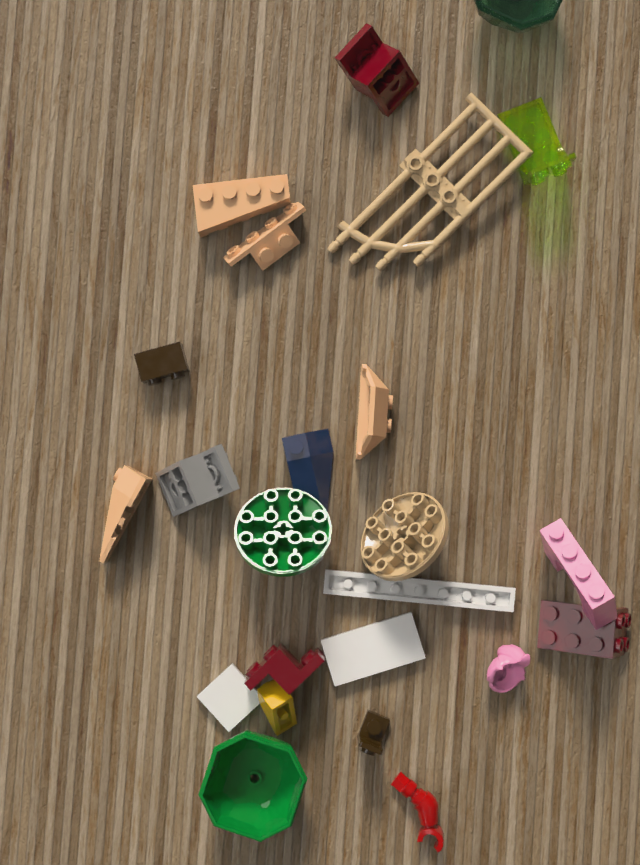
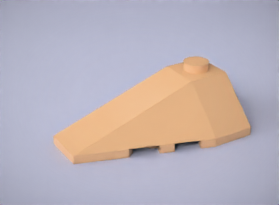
[99,465,153,564]

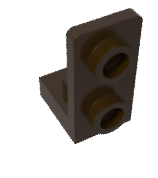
[357,710,390,756]

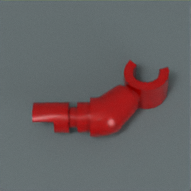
[391,771,444,853]

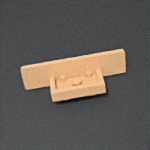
[223,202,306,271]

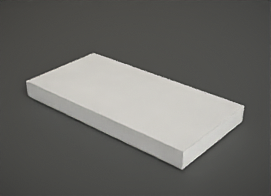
[321,612,426,686]

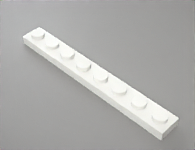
[323,569,516,612]

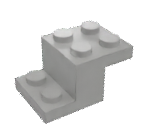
[155,444,240,517]

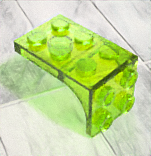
[497,97,577,186]

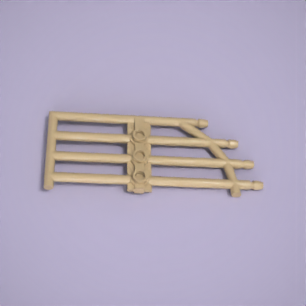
[327,93,534,271]

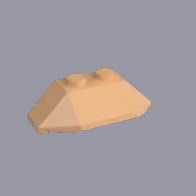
[355,364,393,460]

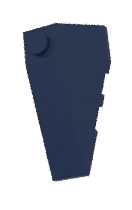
[282,429,334,512]

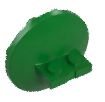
[234,488,332,577]

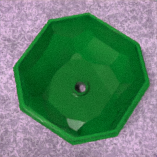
[198,730,308,842]

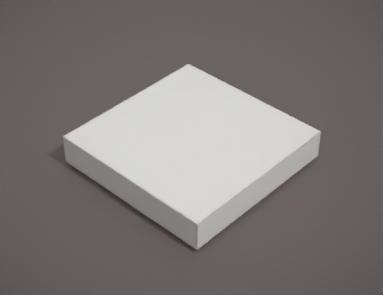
[197,663,260,732]

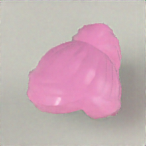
[487,644,530,693]

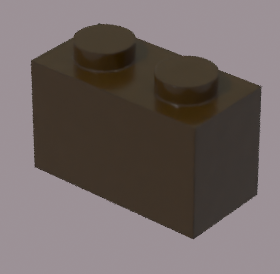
[134,342,190,386]

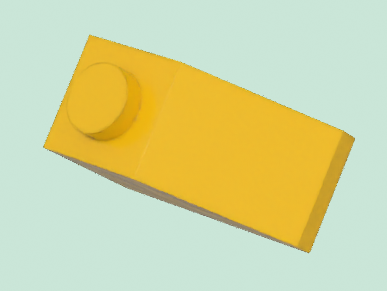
[257,679,297,736]

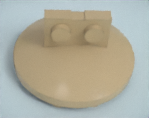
[361,492,449,581]

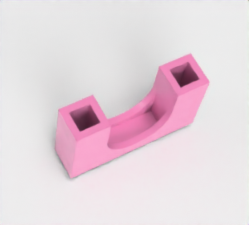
[540,518,617,630]

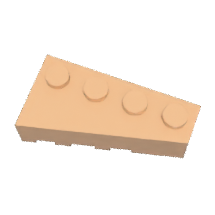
[193,174,291,237]

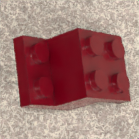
[335,23,419,117]
[244,643,325,695]

